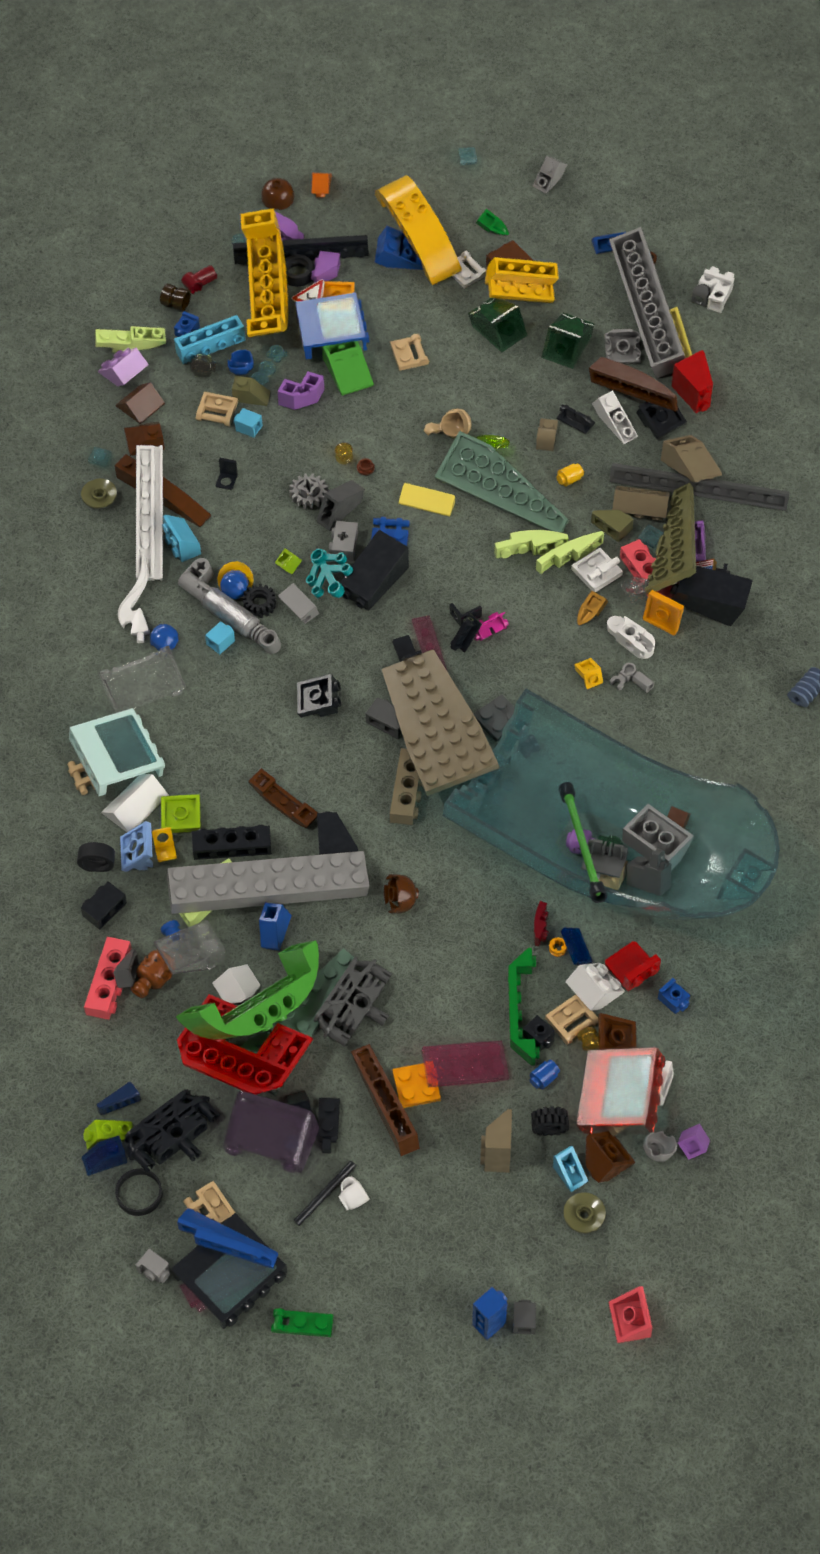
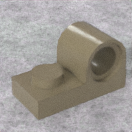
[536,418,558,451]

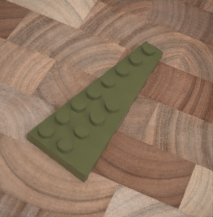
[645,483,696,594]

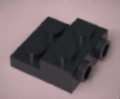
[636,401,687,440]
[297,674,341,718]

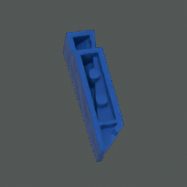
[177,1208,278,1269]

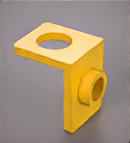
[152,827,177,862]

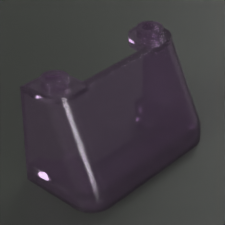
[223,1091,319,1173]

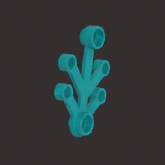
[306,548,353,598]

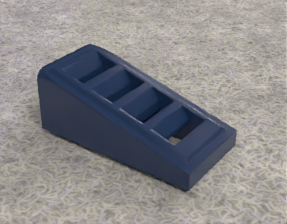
[97,1081,141,1115]

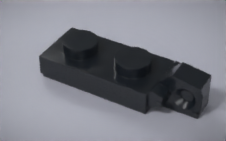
[317,1098,340,1154]

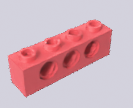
[620,539,672,599]
[84,937,132,1020]

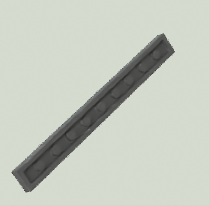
[609,463,790,511]

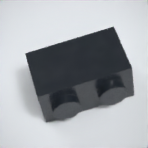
[81,881,127,930]

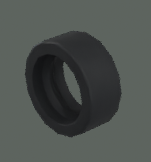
[285,254,313,287]
[77,842,115,872]

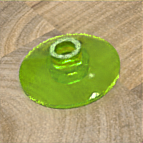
[476,435,510,451]

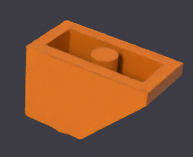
[312,173,332,197]

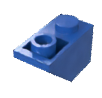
[259,903,292,951]

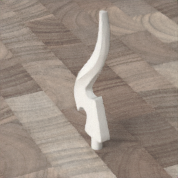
[118,555,150,643]

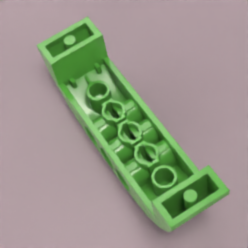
[176,940,319,1039]

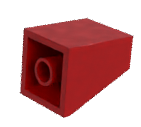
[671,350,713,413]

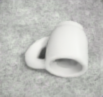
[338,1176,370,1210]

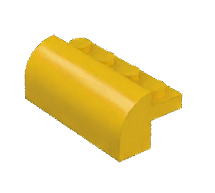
[485,257,559,303]

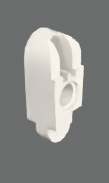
[607,616,655,659]

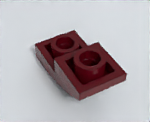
[533,901,549,947]

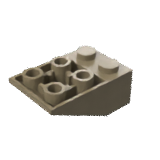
[661,435,722,482]

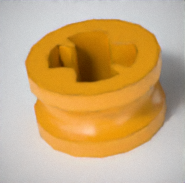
[549,937,567,957]

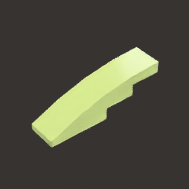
[536,531,604,574]

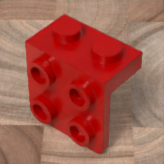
[605,941,661,991]

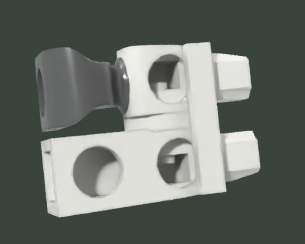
[691,266,734,313]

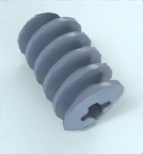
[787,667,820,708]

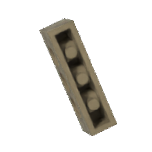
[390,748,422,825]

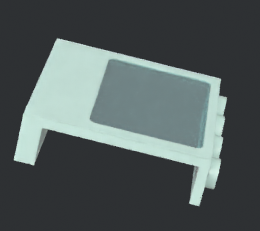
[69,708,165,796]

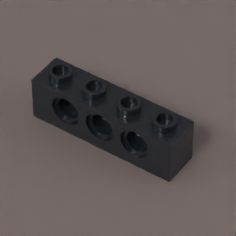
[192,825,272,860]

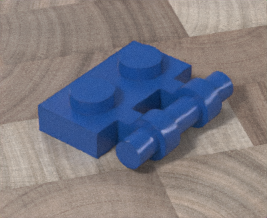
[371,517,410,546]

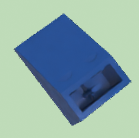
[375,226,424,270]

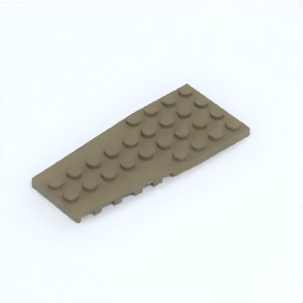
[382,649,499,796]

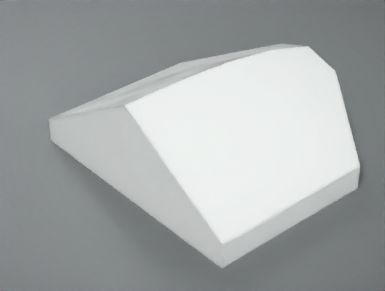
[212,964,261,1004]

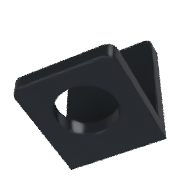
[215,458,238,490]
[450,603,482,627]
[392,635,422,662]

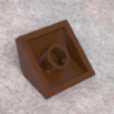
[598,1013,637,1059]

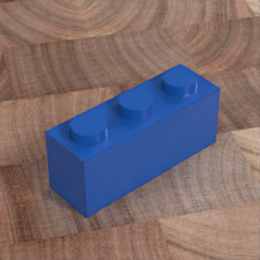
[472,1287,507,1340]

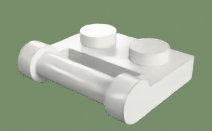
[452,251,487,288]

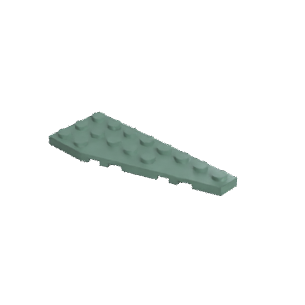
[435,431,569,533]

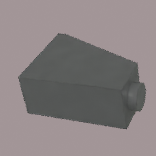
[316,480,365,531]

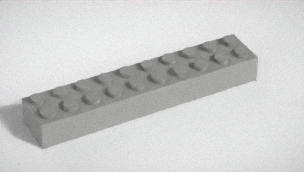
[609,227,686,379]
[167,851,370,914]

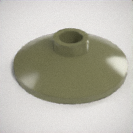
[81,479,117,508]
[563,1192,606,1233]

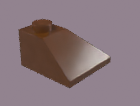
[124,421,165,456]
[586,1131,636,1183]

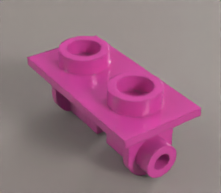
[474,612,509,641]

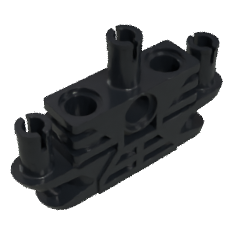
[124,1089,220,1172]

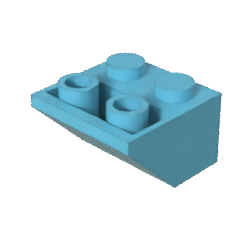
[162,515,201,562]

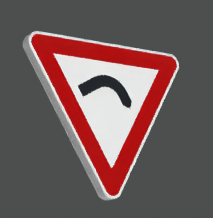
[291,279,325,311]

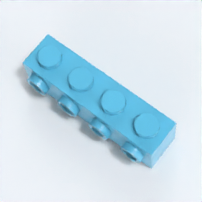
[174,315,245,364]

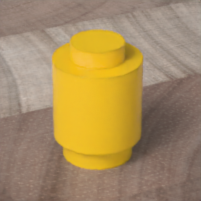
[556,463,584,487]

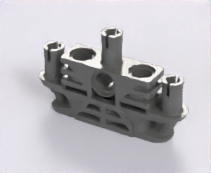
[313,957,393,1047]

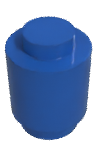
[529,1060,560,1089]

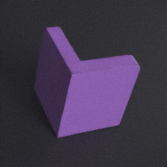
[678,1123,710,1160]

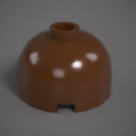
[261,178,294,210]
[384,874,419,913]

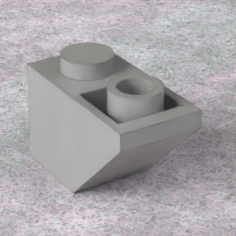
[533,156,567,193]

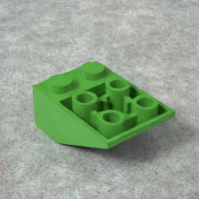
[322,341,374,396]

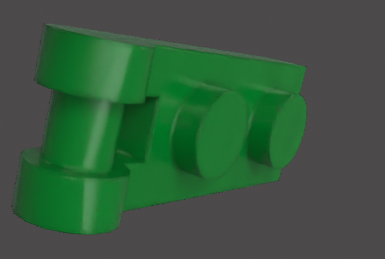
[271,1308,334,1337]

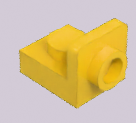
[574,658,603,689]

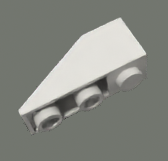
[592,391,638,444]

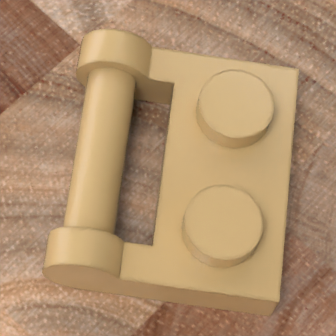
[390,334,429,371]
[196,392,238,426]
[545,994,599,1045]

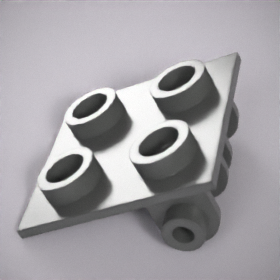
[581,838,629,878]

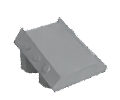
[604,329,641,364]

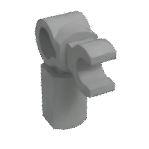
[610,663,655,693]

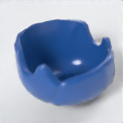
[228,349,254,376]
[220,570,249,600]
[150,624,179,651]

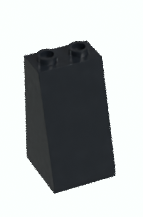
[340,530,409,611]
[670,566,753,626]

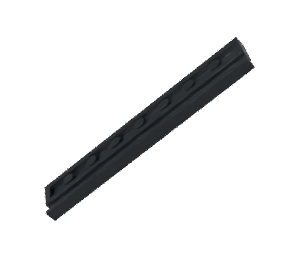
[233,235,368,265]

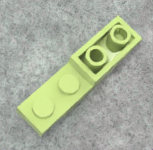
[95,326,166,352]
[495,530,569,558]

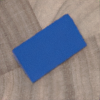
[591,232,626,254]

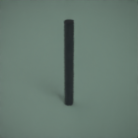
[293,1161,356,1226]

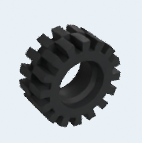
[243,584,276,618]
[531,1106,570,1136]

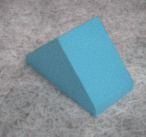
[553,1146,588,1192]

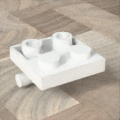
[571,548,623,592]

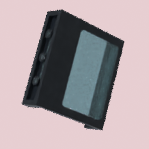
[171,1213,287,1329]

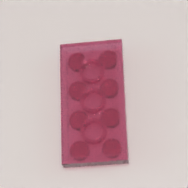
[421,1040,509,1087]

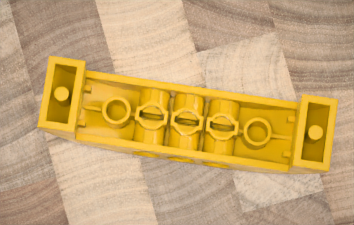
[375,175,462,285]
[241,208,289,337]

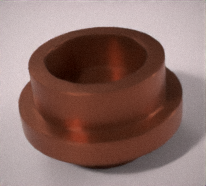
[357,458,375,475]

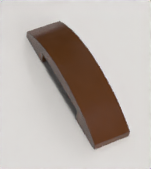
[249,768,318,828]

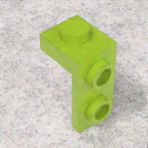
[83,1120,133,1150]

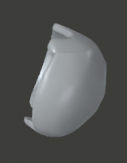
[643,1131,677,1162]

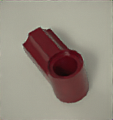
[181,265,217,294]

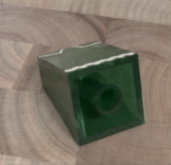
[468,298,528,352]
[542,313,595,369]

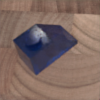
[82,1135,128,1176]

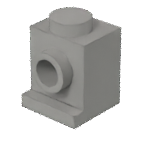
[136,1249,171,1283]

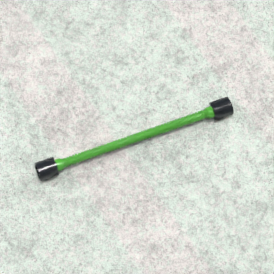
[558,782,607,903]

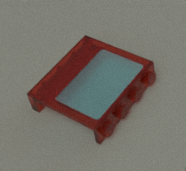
[577,1047,665,1134]

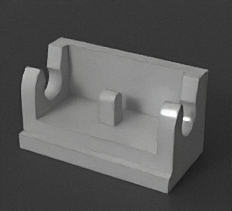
[278,583,319,623]

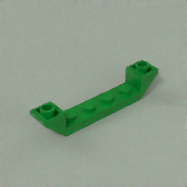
[508,948,539,1066]

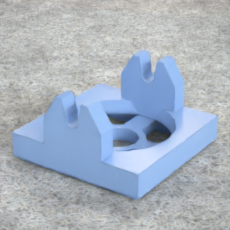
[120,821,153,872]

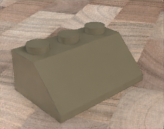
[612,485,670,520]
[480,1109,512,1173]

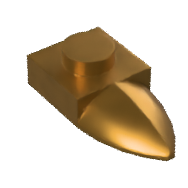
[577,591,608,626]

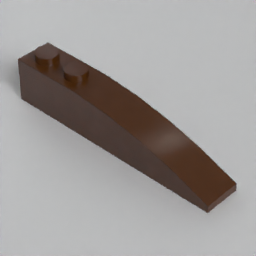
[589,357,678,411]
[115,454,211,527]
[351,1044,420,1156]

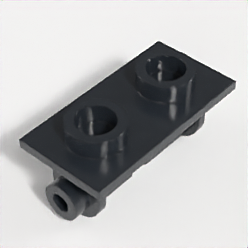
[556,404,595,434]
[450,613,482,653]

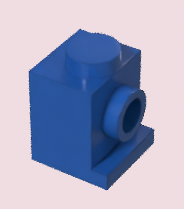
[174,311,200,337]
[658,978,690,1014]

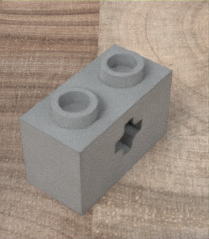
[329,521,358,562]

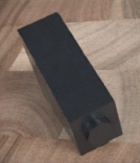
[317,811,358,855]

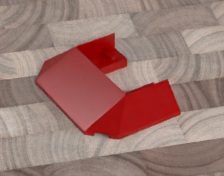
[177,994,313,1095]

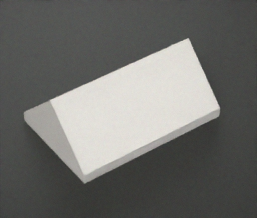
[101,774,169,832]

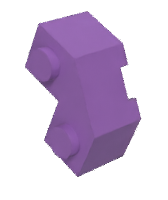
[278,371,324,410]

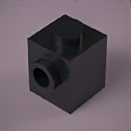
[523,1015,555,1052]

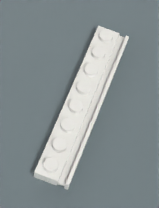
[136,445,163,581]

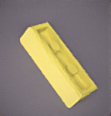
[399,483,455,517]

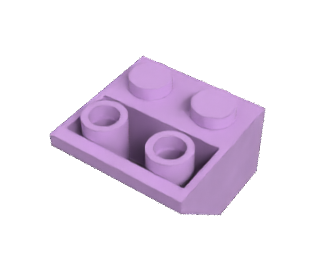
[98,348,148,386]

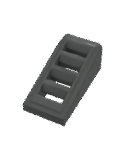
[113,949,140,988]

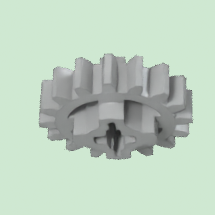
[289,473,328,509]

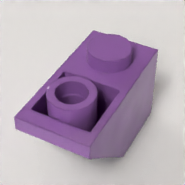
[311,251,340,283]

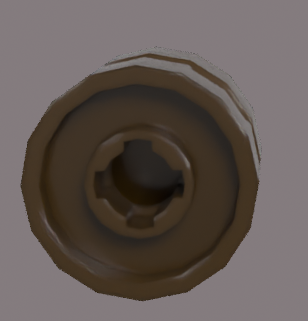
[160,283,191,312]

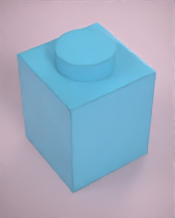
[234,408,262,438]
[205,621,235,655]

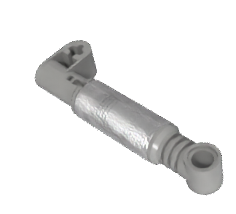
[178,558,281,654]

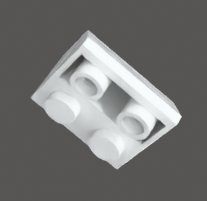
[565,963,625,1011]

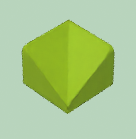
[275,548,302,574]

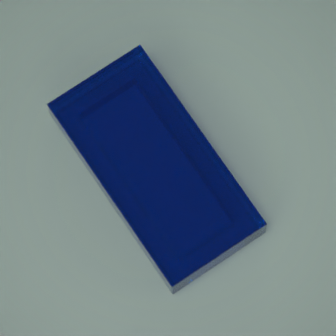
[560,927,593,965]

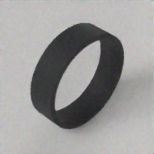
[115,1168,163,1216]

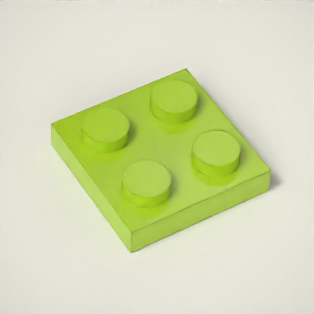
[161,794,201,834]

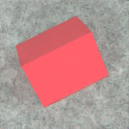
[609,1286,652,1343]

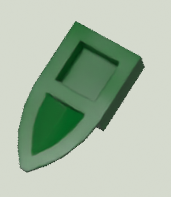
[476,209,509,235]

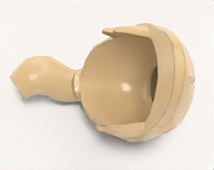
[424,409,472,438]

